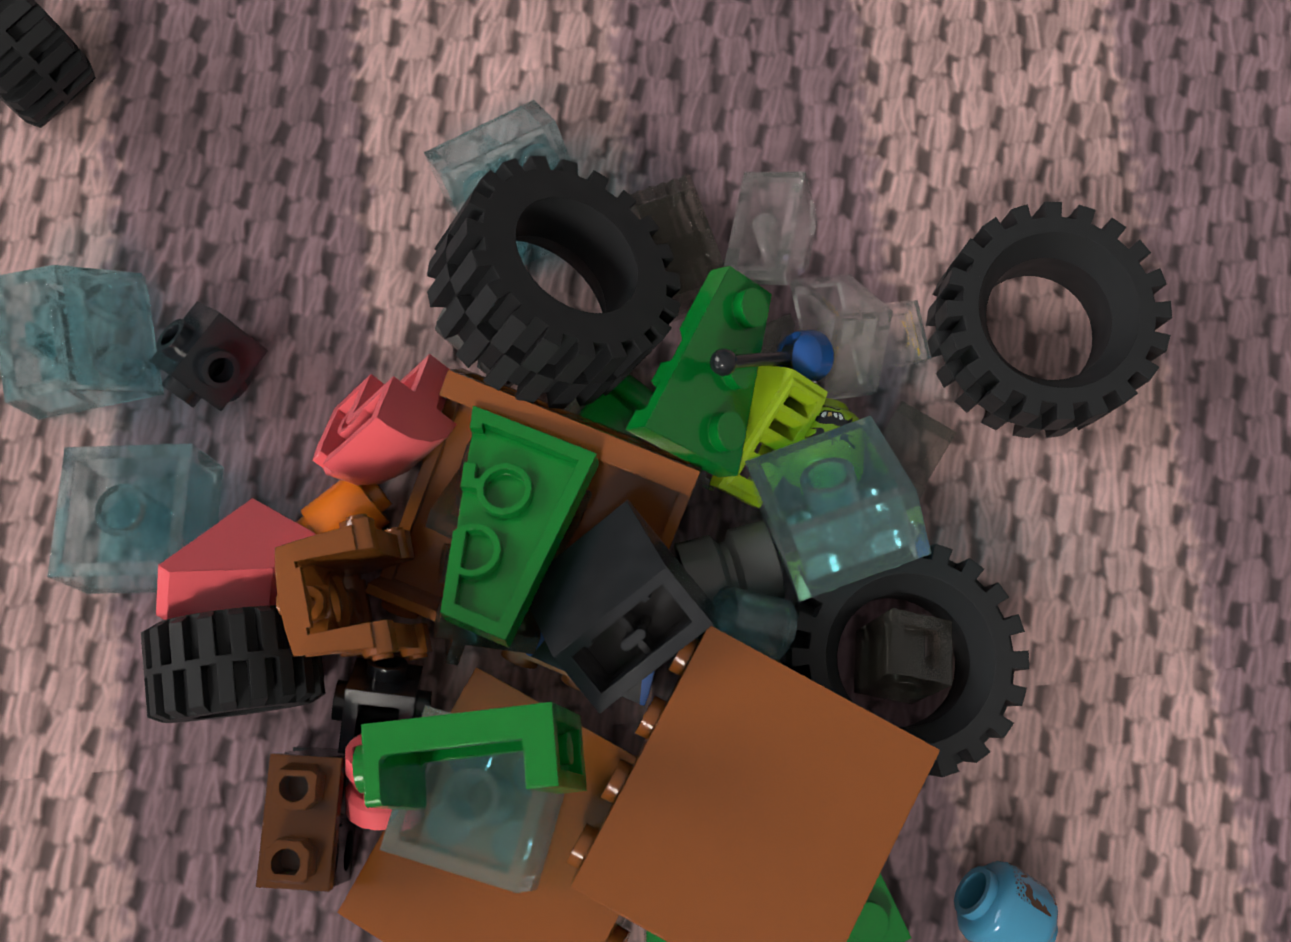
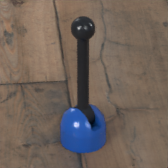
[710,330,834,382]

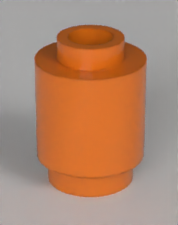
[296,480,392,535]

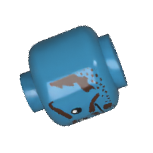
[954,861,1058,942]

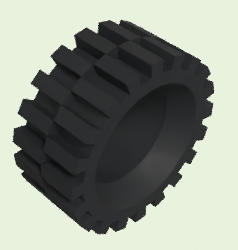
[427,156,681,409]
[926,202,1172,438]
[781,540,1029,777]

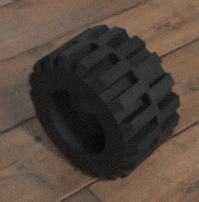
[0,0,96,128]
[141,605,326,723]

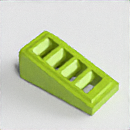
[709,365,828,508]

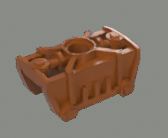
[275,514,433,661]

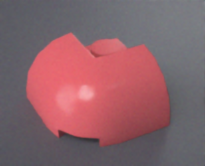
[312,354,457,485]

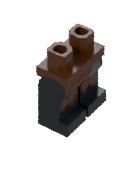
[256,746,356,892]

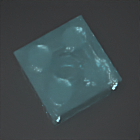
[745,415,932,602]
[47,443,224,594]
[380,705,565,893]

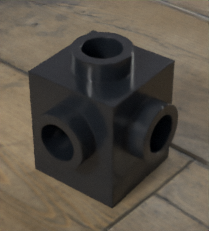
[150,301,268,411]
[331,655,432,753]

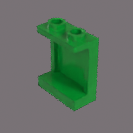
[352,702,587,810]

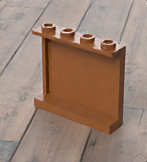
[365,368,702,691]
[566,626,940,942]
[337,667,637,942]

